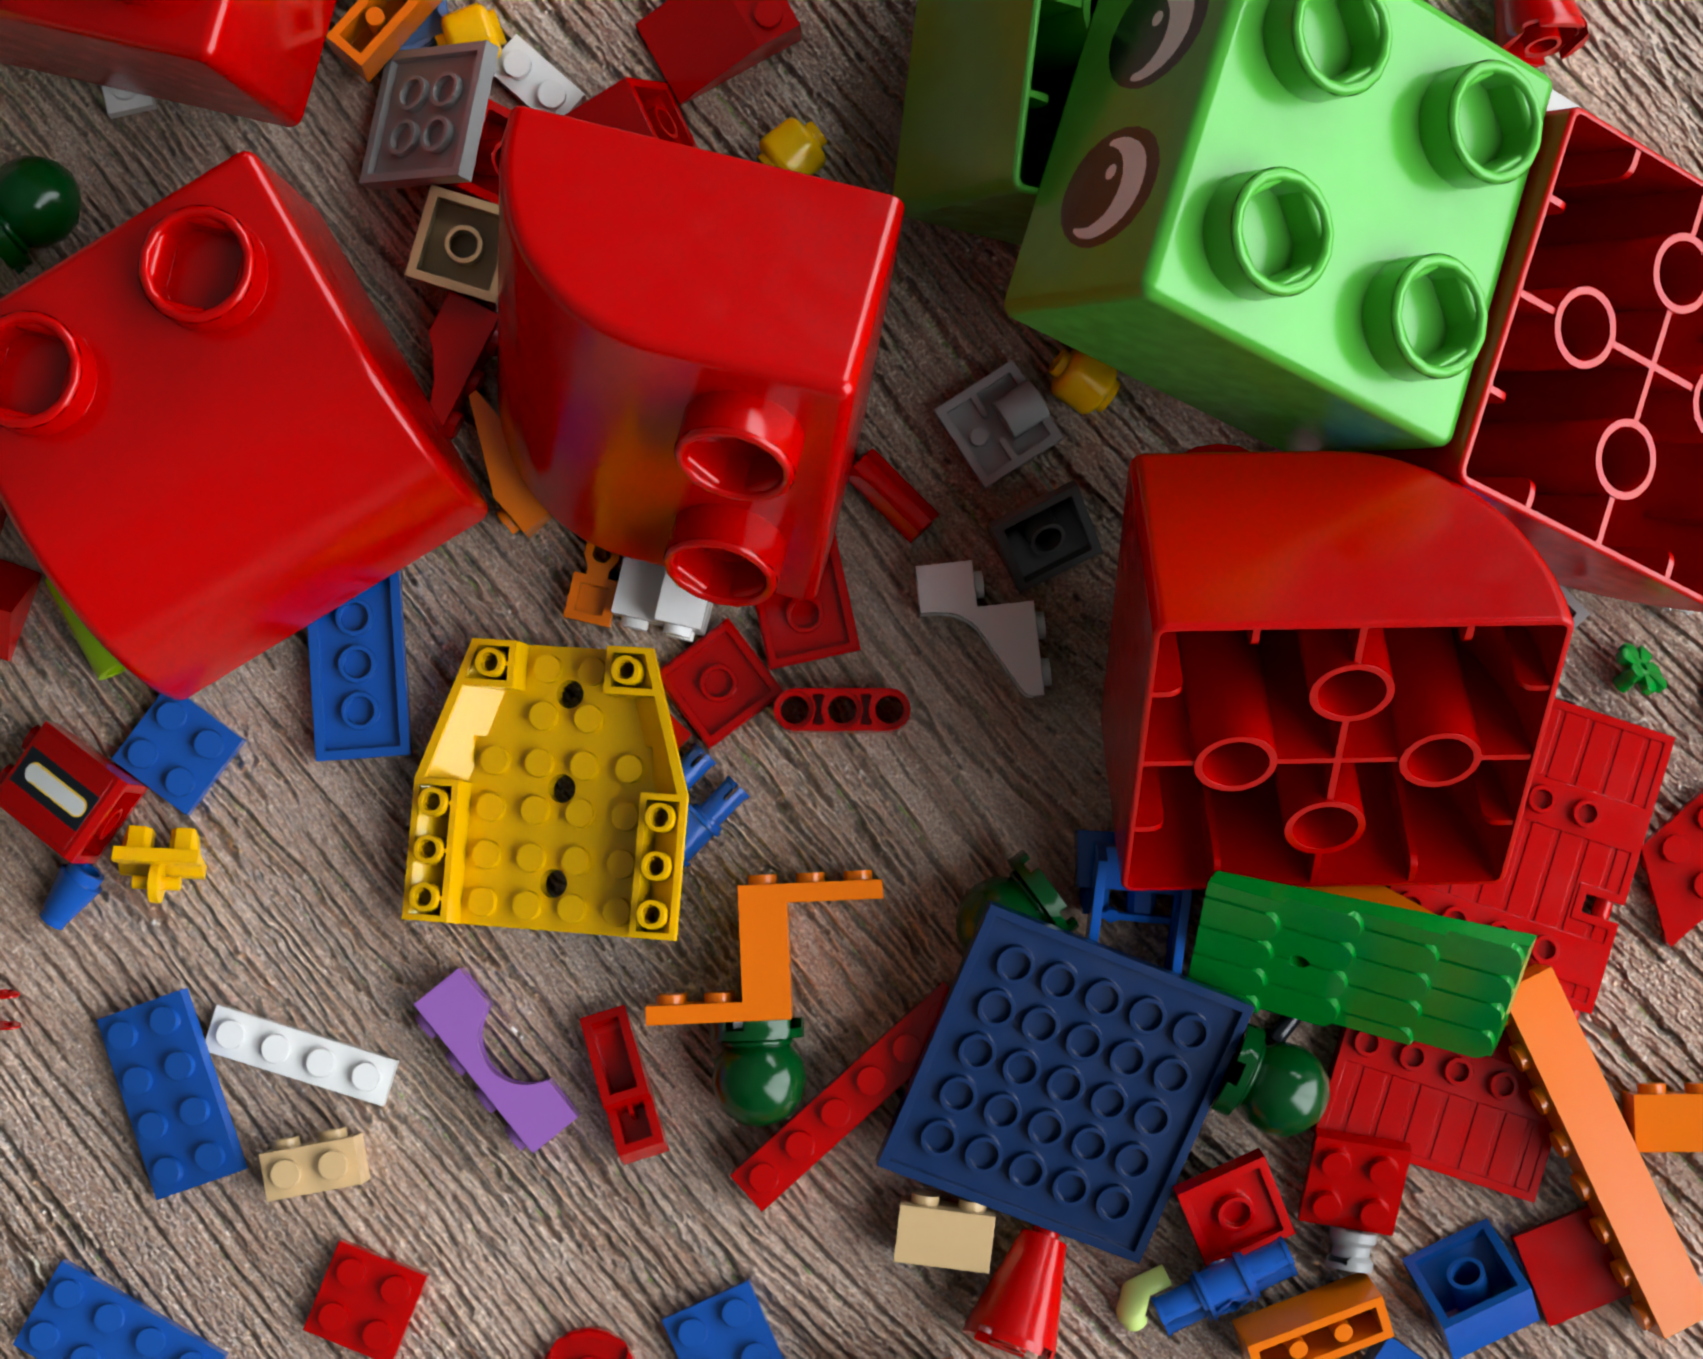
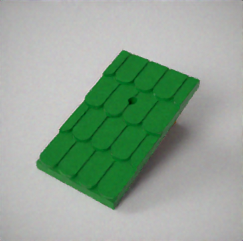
[1188,870,1538,1058]

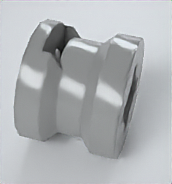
[1325,1227,1377,1273]

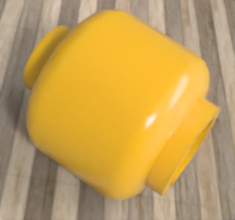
[435,3,507,59]
[756,117,827,175]
[1048,349,1121,415]

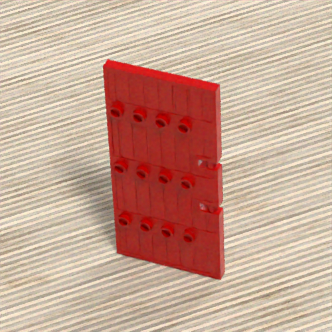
[1310,698,1676,1203]

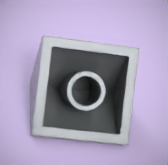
[987,480,1103,594]

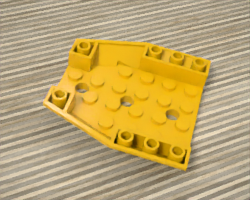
[402,638,689,941]

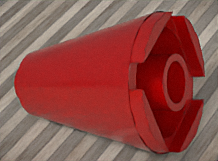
[1494,0,1589,68]
[962,1224,1067,1359]

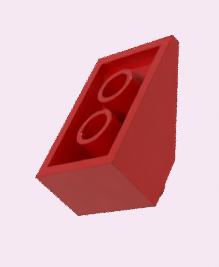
[635,0,801,106]

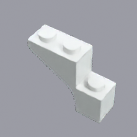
[915,560,1052,698]

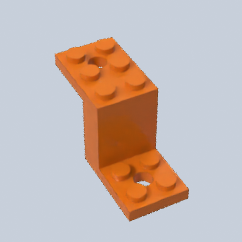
[645,870,883,1026]

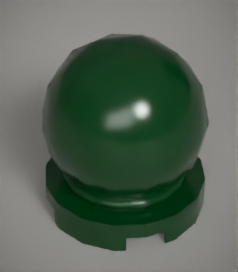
[0,155,82,275]
[956,850,1079,952]
[709,1016,806,1127]
[1210,1023,1330,1137]

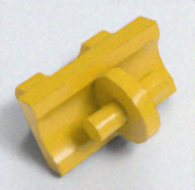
[111,825,207,904]

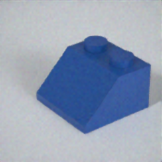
[1402,1218,1540,1359]

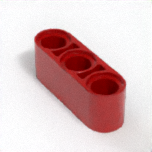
[773,688,911,733]

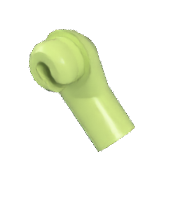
[1116,1264,1172,1332]

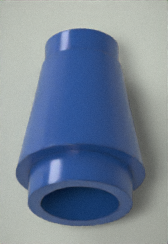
[39,862,104,930]

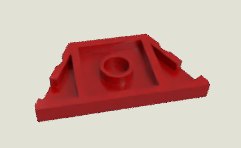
[1639,789,1703,947]

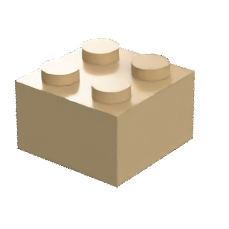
[404,184,499,307]

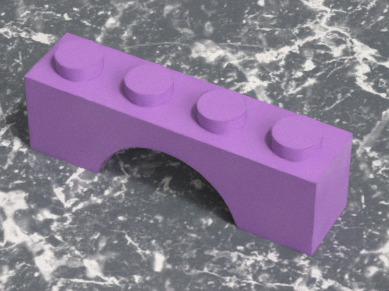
[413,967,582,1154]

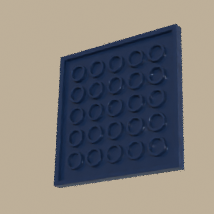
[875,900,1255,1264]

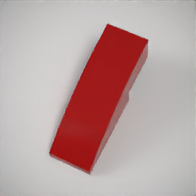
[579,1004,670,1165]

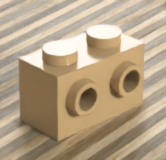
[259,1127,371,1202]
[893,1190,996,1274]

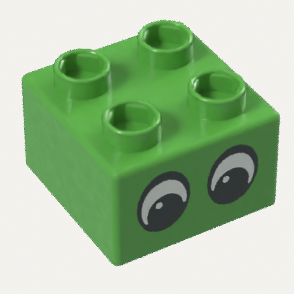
[1004,0,1552,452]

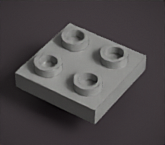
[933,359,1064,490]

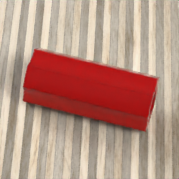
[848,448,939,543]

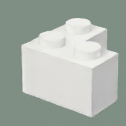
[611,557,713,642]

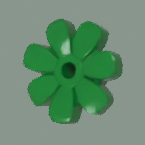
[1613,642,1667,696]

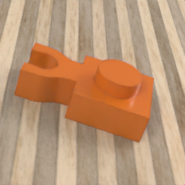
[563,542,622,629]

